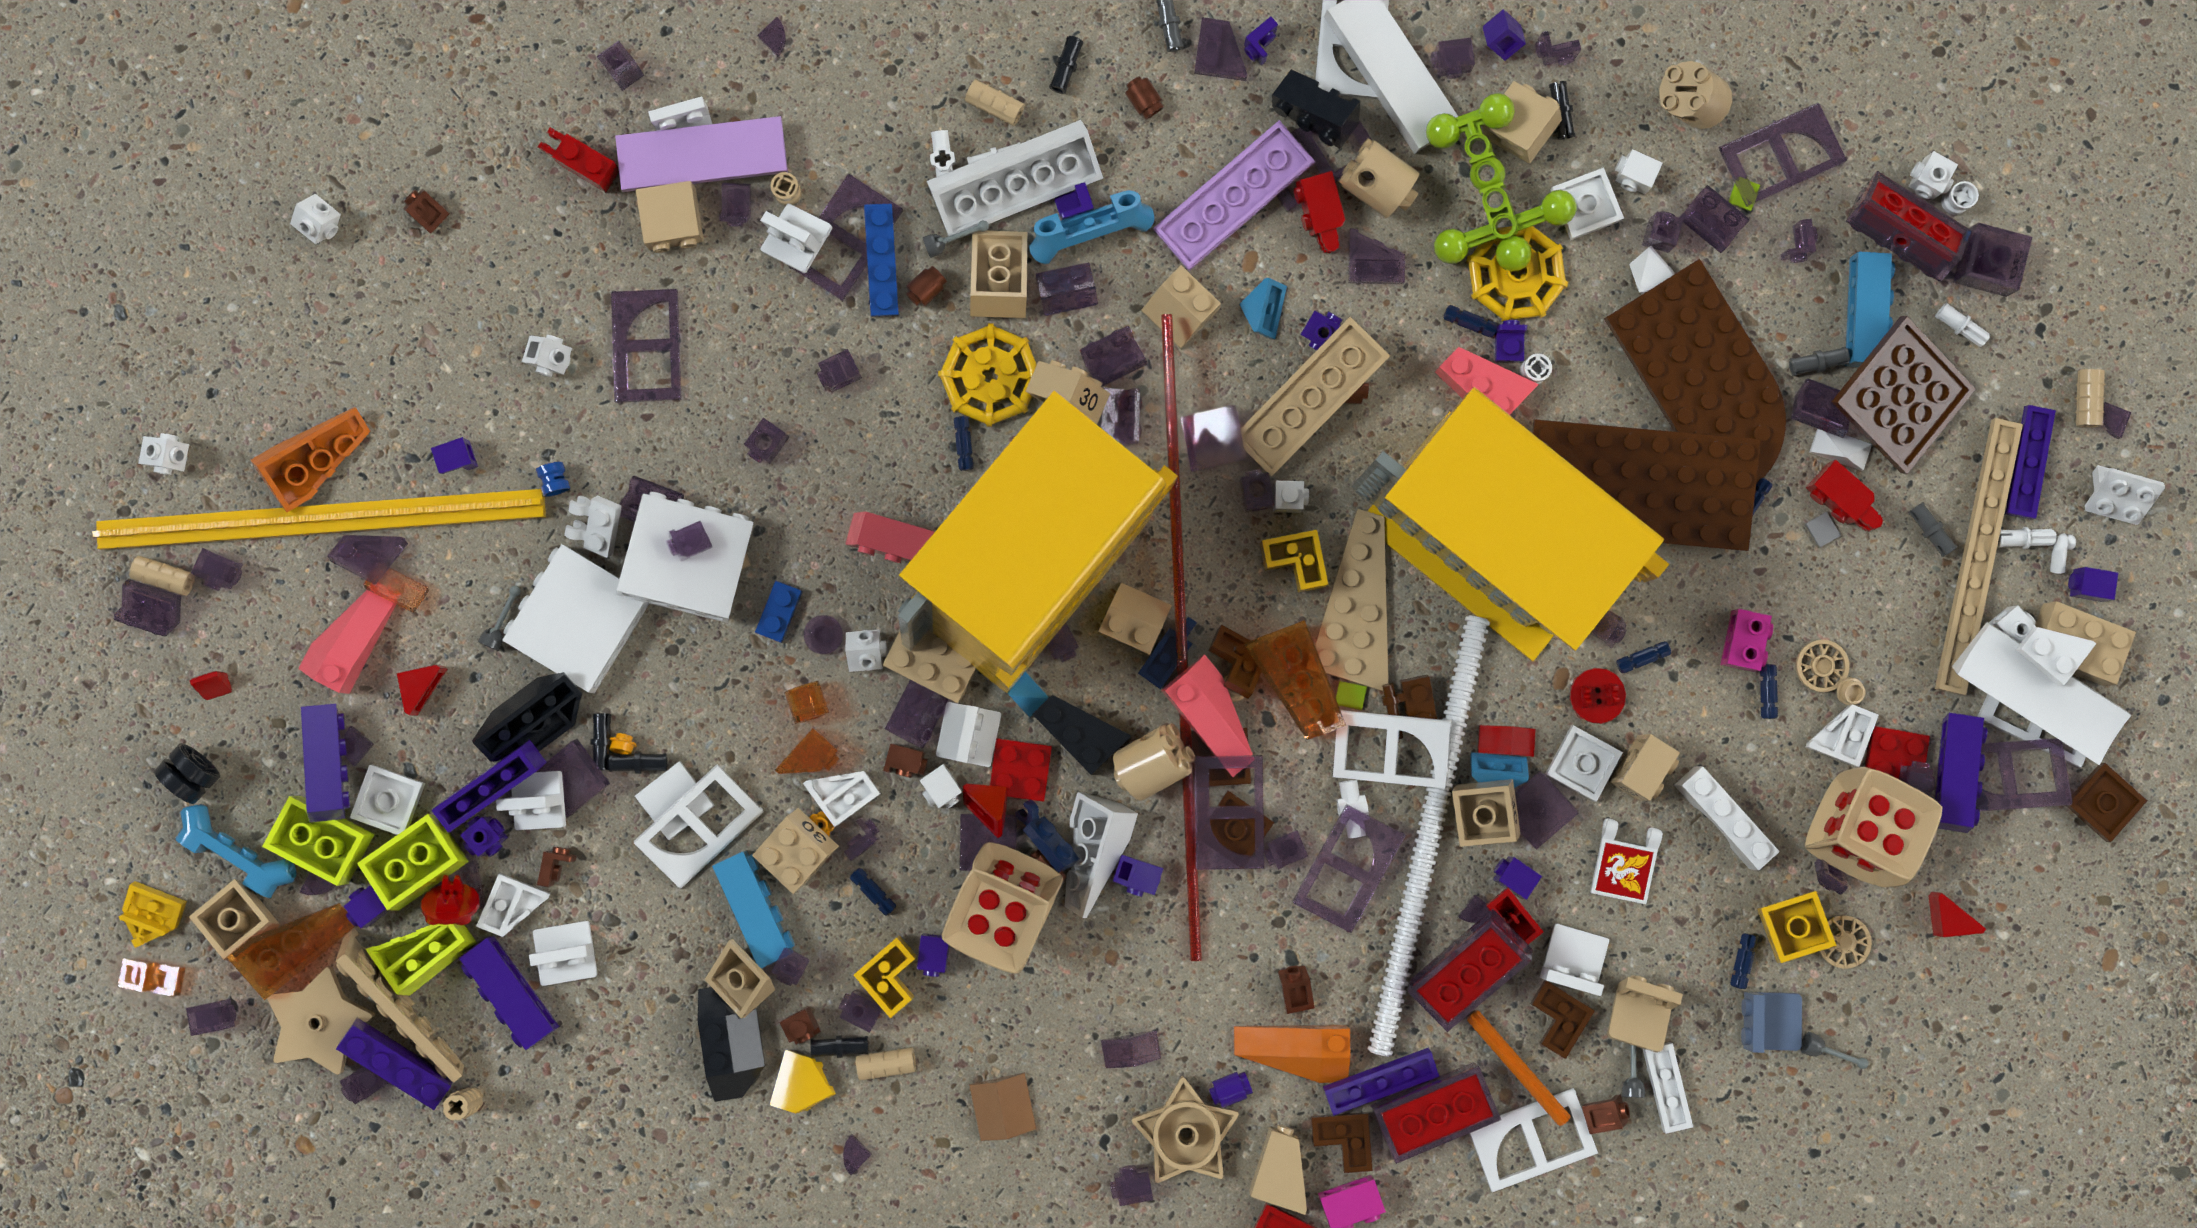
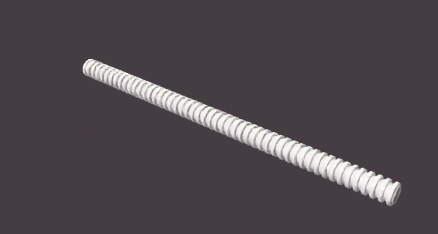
[1367,615,1490,1057]

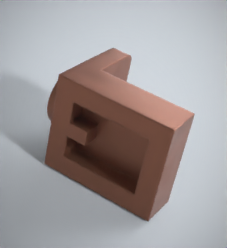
[403,189,450,234]
[537,846,577,887]
[1278,966,1315,1014]
[1582,1094,1630,1134]

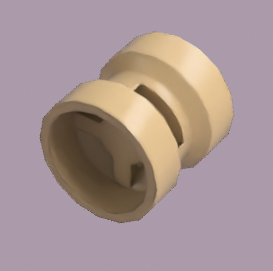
[770,172,802,206]

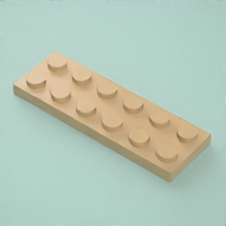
[1232,316,1391,477]

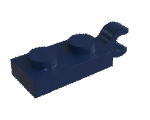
[1138,617,1197,689]
[1015,800,1080,873]

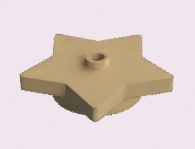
[267,966,375,1075]
[1132,1076,1239,1183]

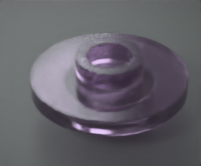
[804,615,843,654]

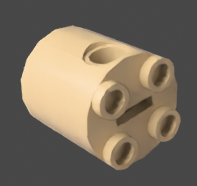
[1659,61,1732,129]
[1339,138,1419,218]
[1113,723,1196,801]

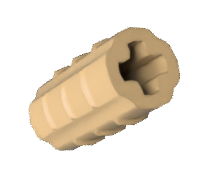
[965,79,1025,126]
[2075,369,2106,428]
[129,556,195,596]
[856,1047,916,1081]
[443,1087,483,1120]

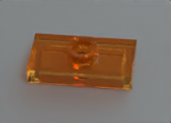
[363,562,429,613]

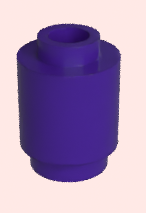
[1209,1072,1253,1108]

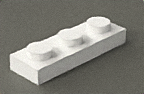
[1643,1042,1693,1134]

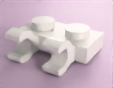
[564,495,622,558]

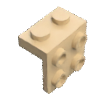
[1607,975,1683,1053]

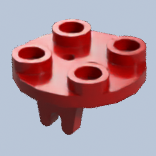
[1569,668,1626,724]
[421,875,480,925]

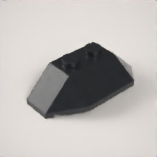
[472,672,582,762]
[697,987,765,1102]

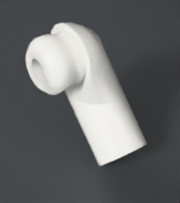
[2050,533,2076,574]

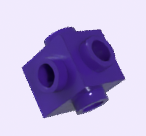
[1300,310,1343,350]
[460,816,508,857]

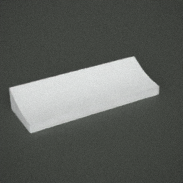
[1324,0,1458,154]
[927,120,1103,236]
[1952,622,2131,765]

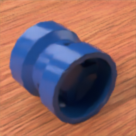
[536,462,571,497]

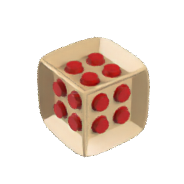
[1805,767,1942,887]
[942,842,1063,974]

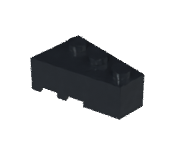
[1272,69,1360,149]
[1032,695,1131,775]

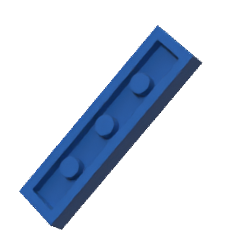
[864,204,899,317]

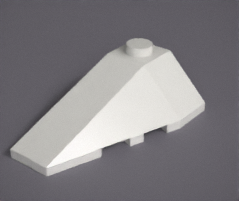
[1065,792,1138,918]

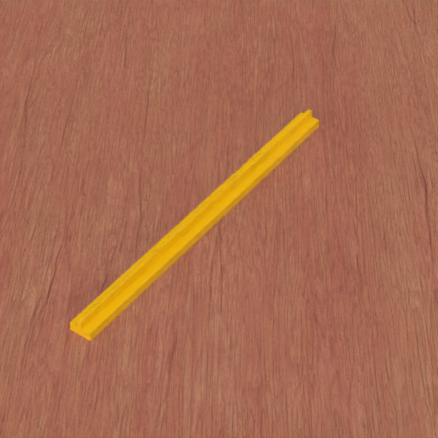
[92,489,546,550]

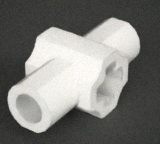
[930,130,956,177]
[1336,780,1369,838]

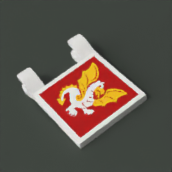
[1590,818,1663,904]

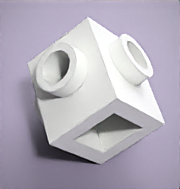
[1908,151,1958,200]
[290,194,341,244]
[522,335,572,377]
[138,433,189,475]
[1989,605,2036,643]
[845,629,888,672]

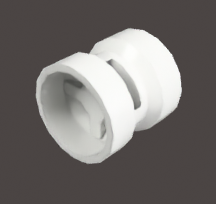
[1941,181,1979,215]
[1519,354,1552,384]

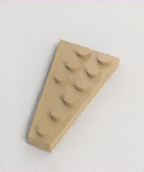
[1308,509,1388,692]
[336,927,464,1083]

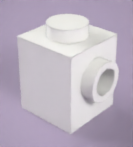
[1615,149,1663,194]
[1273,481,1309,513]
[920,764,963,810]

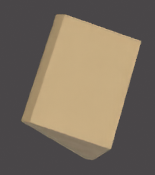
[705,939,775,1019]

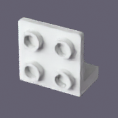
[648,96,712,131]
[1540,924,1609,996]

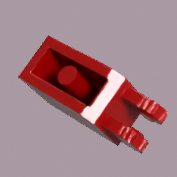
[537,127,619,193]
[1294,171,1346,254]
[1806,460,1884,532]

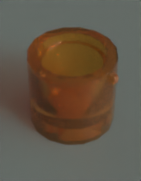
[784,681,830,724]

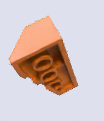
[250,407,371,512]
[1234,1025,1350,1083]

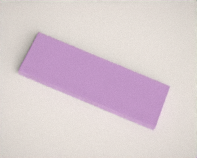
[615,116,788,192]
[1153,120,1315,271]

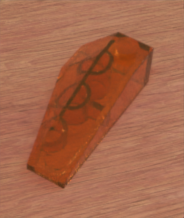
[227,903,355,1001]

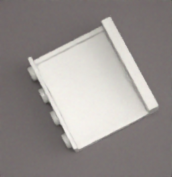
[616,492,754,623]
[502,544,650,693]

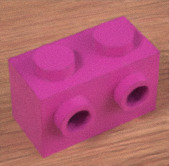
[1720,609,1774,672]
[1318,1174,1386,1228]

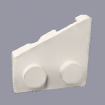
[2016,627,2096,686]
[1805,704,1879,767]
[803,771,881,827]
[476,873,550,937]

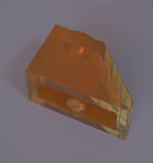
[775,728,840,774]

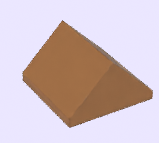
[969,1072,1036,1141]

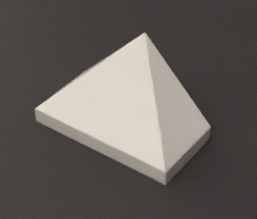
[1629,246,1675,294]
[1809,426,1872,471]

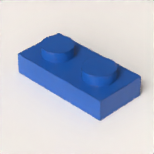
[755,581,803,643]

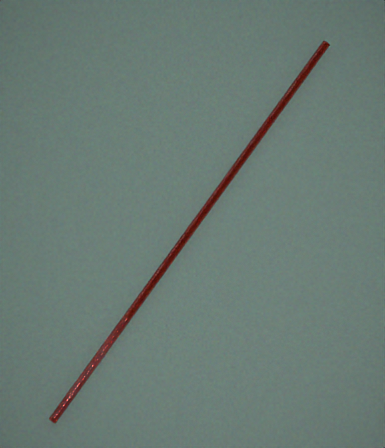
[1161,314,1202,961]

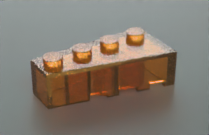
[1244,620,1346,740]

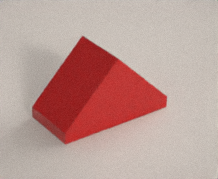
[396,665,448,716]
[1477,725,1536,757]
[963,784,1007,838]
[1486,887,1543,950]
[1928,891,1986,937]

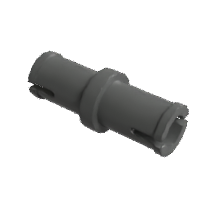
[1156,0,1184,52]
[1789,347,1850,376]
[1908,502,1958,557]

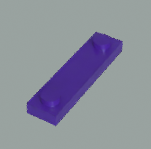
[2005,405,2056,520]
[1323,1047,1440,1116]

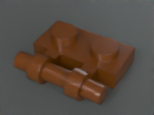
[1382,675,1437,739]

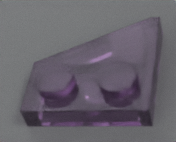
[1194,17,1247,81]
[1348,228,1405,284]
[327,535,408,585]

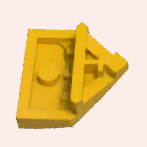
[118,881,187,948]
[770,1050,836,1114]

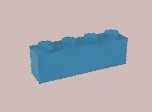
[1845,251,1895,367]
[712,851,795,968]

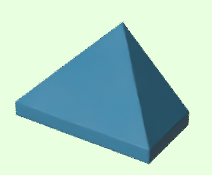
[1239,278,1287,339]
[1007,672,1049,717]
[1470,752,1529,788]

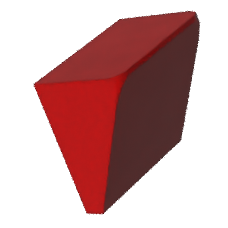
[189,671,232,700]

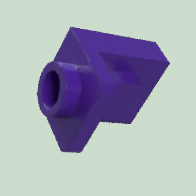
[1244,16,1278,65]
[1495,320,1527,363]

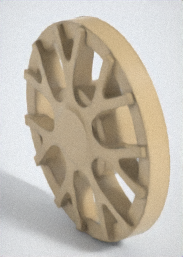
[1796,640,1849,692]
[1819,915,1872,969]

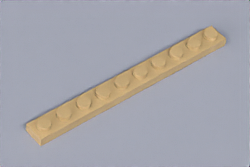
[1935,418,2023,695]

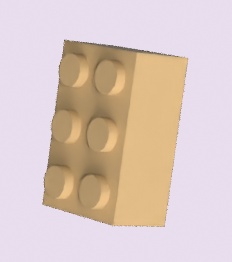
[2035,601,2136,686]
[883,630,977,704]

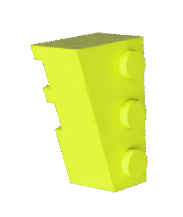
[365,924,477,996]

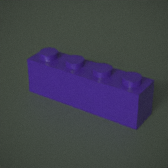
[301,703,350,822]
[1935,713,1987,833]
[431,740,547,833]
[459,936,560,1050]
[336,1017,452,1110]

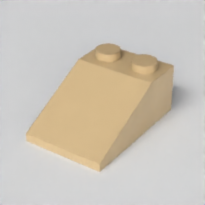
[970,231,1028,318]

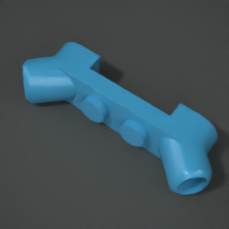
[1029,190,1155,264]
[175,804,297,898]

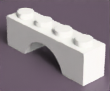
[1674,766,1780,870]

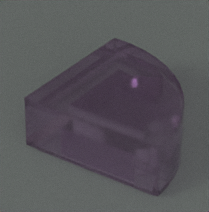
[757,17,786,57]
[2103,402,2131,439]
[344,726,374,766]
[299,872,336,895]
[1457,895,1493,923]
[843,1134,872,1175]

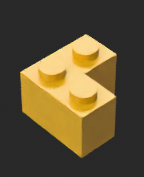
[1260,530,1329,593]
[854,935,918,1018]

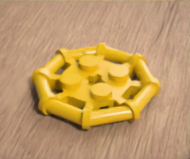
[1466,226,1568,322]
[938,323,1037,427]

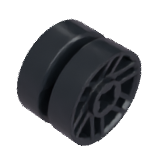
[154,743,220,804]

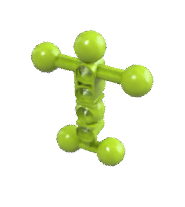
[1426,93,1577,272]

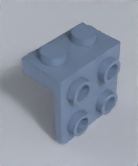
[1741,992,1802,1053]

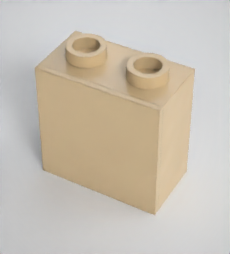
[1482,81,1562,164]
[636,181,704,253]

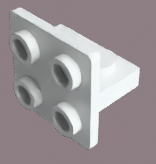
[760,204,832,273]
[2085,465,2165,525]
[936,702,1001,767]
[496,771,566,830]
[529,921,598,986]

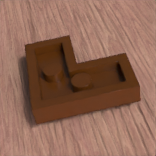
[1208,625,1270,699]
[1530,980,1595,1059]
[1311,1112,1373,1173]

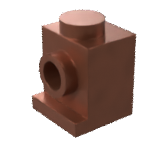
[883,744,928,778]
[779,1006,821,1044]

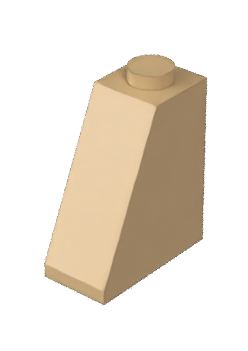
[1249,1125,1307,1215]

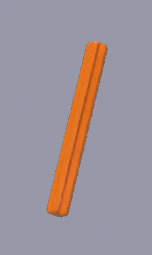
[1467,1010,1571,1126]

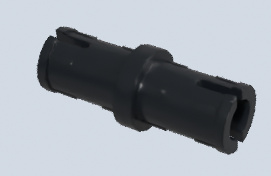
[1049,36,1083,94]
[1549,81,1576,140]
[590,713,612,770]
[609,751,668,774]
[810,1035,868,1058]

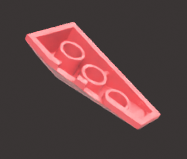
[298,582,402,694]
[1161,654,1254,777]

